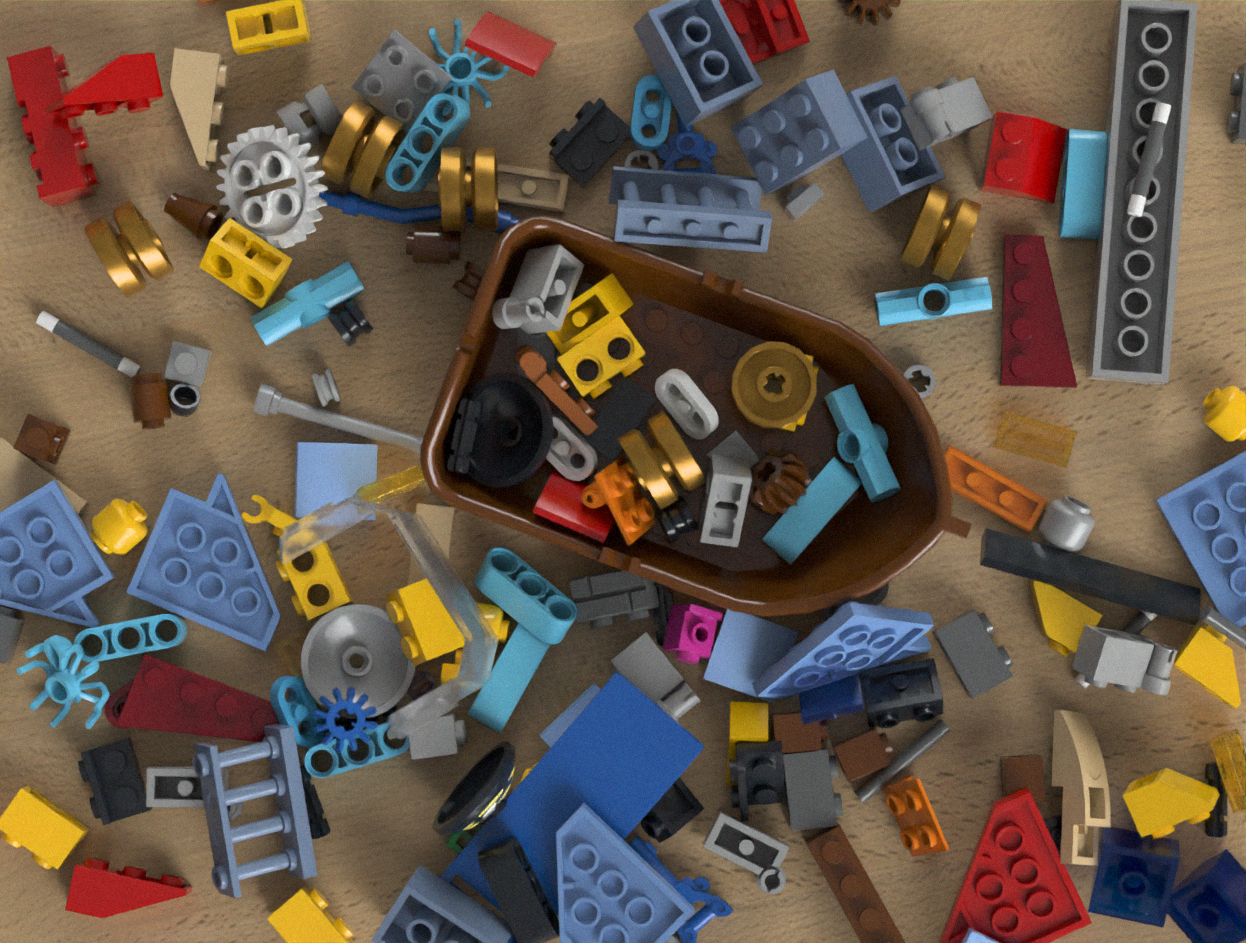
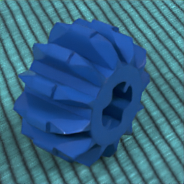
[312,687,377,752]

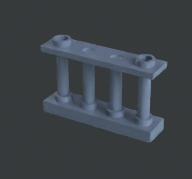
[608,166,772,253]
[193,723,317,898]

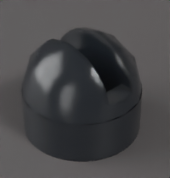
[169,383,201,417]

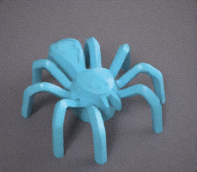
[429,19,510,116]
[16,635,110,729]

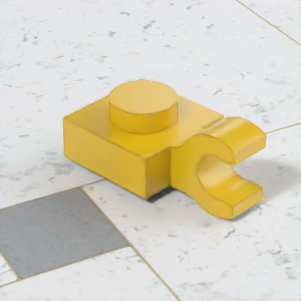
[241,495,311,543]

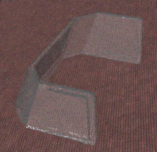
[279,498,498,740]

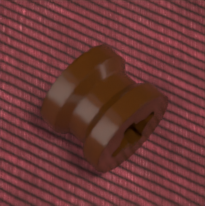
[452,261,485,301]

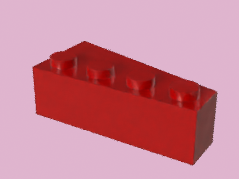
[7,45,99,207]

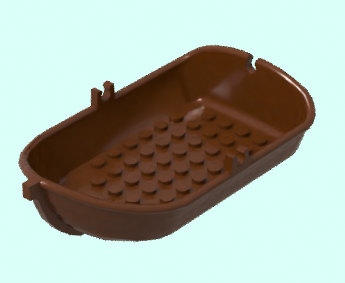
[420,216,972,617]

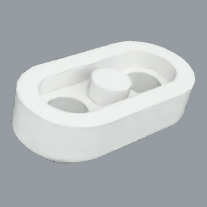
[655,369,719,439]
[546,414,598,481]

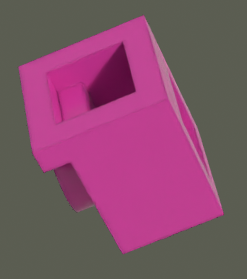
[663,604,723,664]

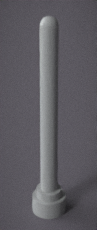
[253,383,423,453]

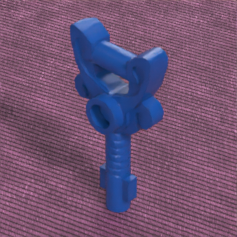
[657,112,717,174]
[628,835,733,943]

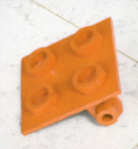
[581,455,656,545]
[883,775,950,857]

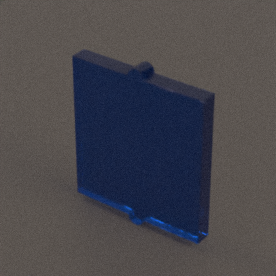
[799,673,865,725]

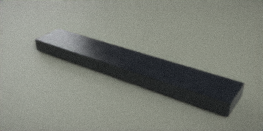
[980,528,1201,625]

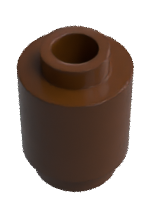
[406,225,460,264]
[129,373,172,430]

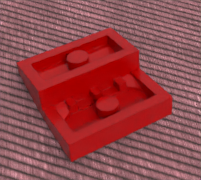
[719,0,810,65]
[464,11,556,78]
[532,469,615,543]

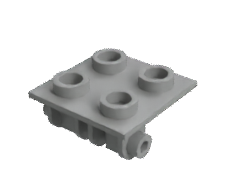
[352,29,453,134]

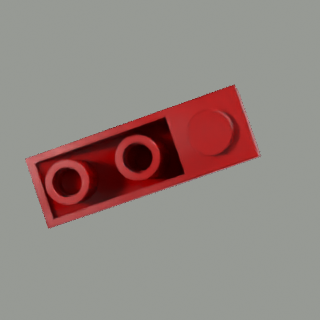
[45,53,163,118]
[65,857,192,918]

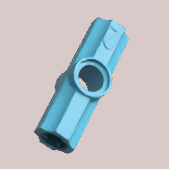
[250,261,365,346]
[874,277,992,327]
[824,384,901,502]

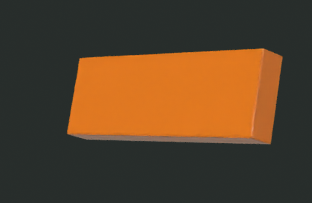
[944,445,1048,534]

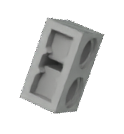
[698,454,752,547]
[407,712,467,760]

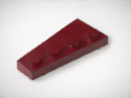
[1000,235,1077,388]
[116,653,280,742]

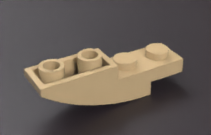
[1052,710,1111,866]

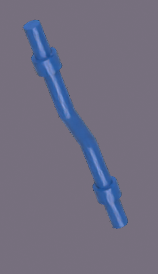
[319,190,521,234]

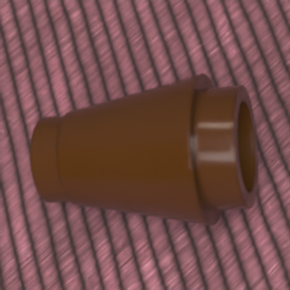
[164,193,223,240]

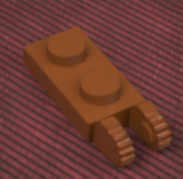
[514,344,598,436]

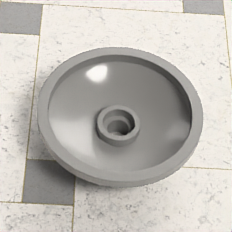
[300,604,415,719]

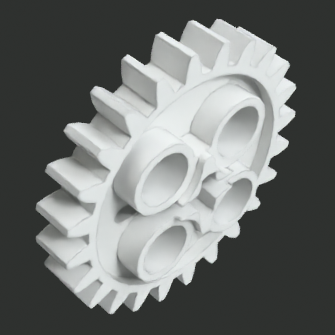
[216,125,328,249]

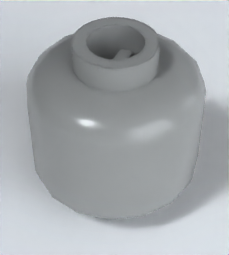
[1038,496,1095,551]

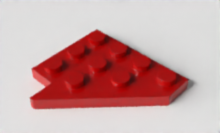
[939,787,1092,943]

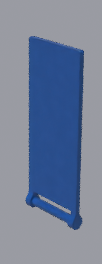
[440,672,704,943]

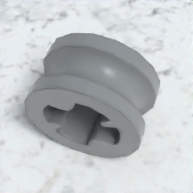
[624,149,658,170]
[903,365,936,399]
[312,369,341,407]

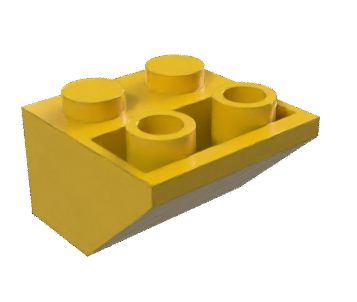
[1122,768,1220,839]

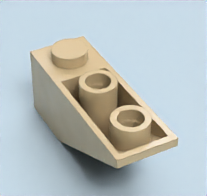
[170,48,229,171]

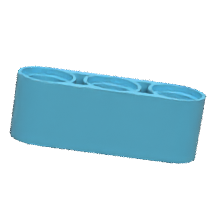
[385,94,470,193]
[1058,129,1107,240]
[762,457,862,565]
[475,547,577,645]
[74,614,188,662]
[467,623,551,733]
[304,720,410,778]

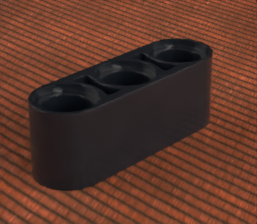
[478,836,560,943]

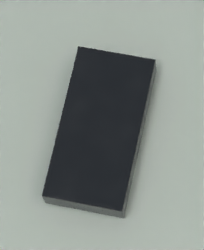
[584,378,657,461]

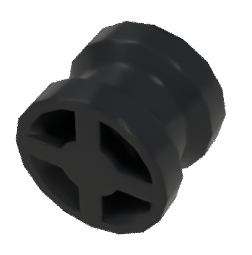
[327,299,374,347]
[654,496,698,543]

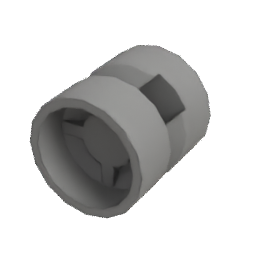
[277,83,343,149]

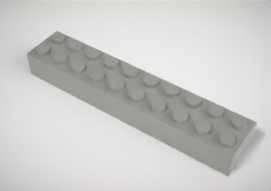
[1086,0,1198,385]

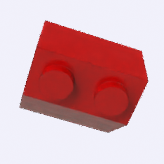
[979,111,1067,204]

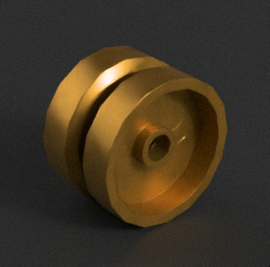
[321,100,405,199]
[438,147,498,231]
[900,184,981,281]
[84,199,174,298]
[732,342,817,428]
[618,411,707,509]

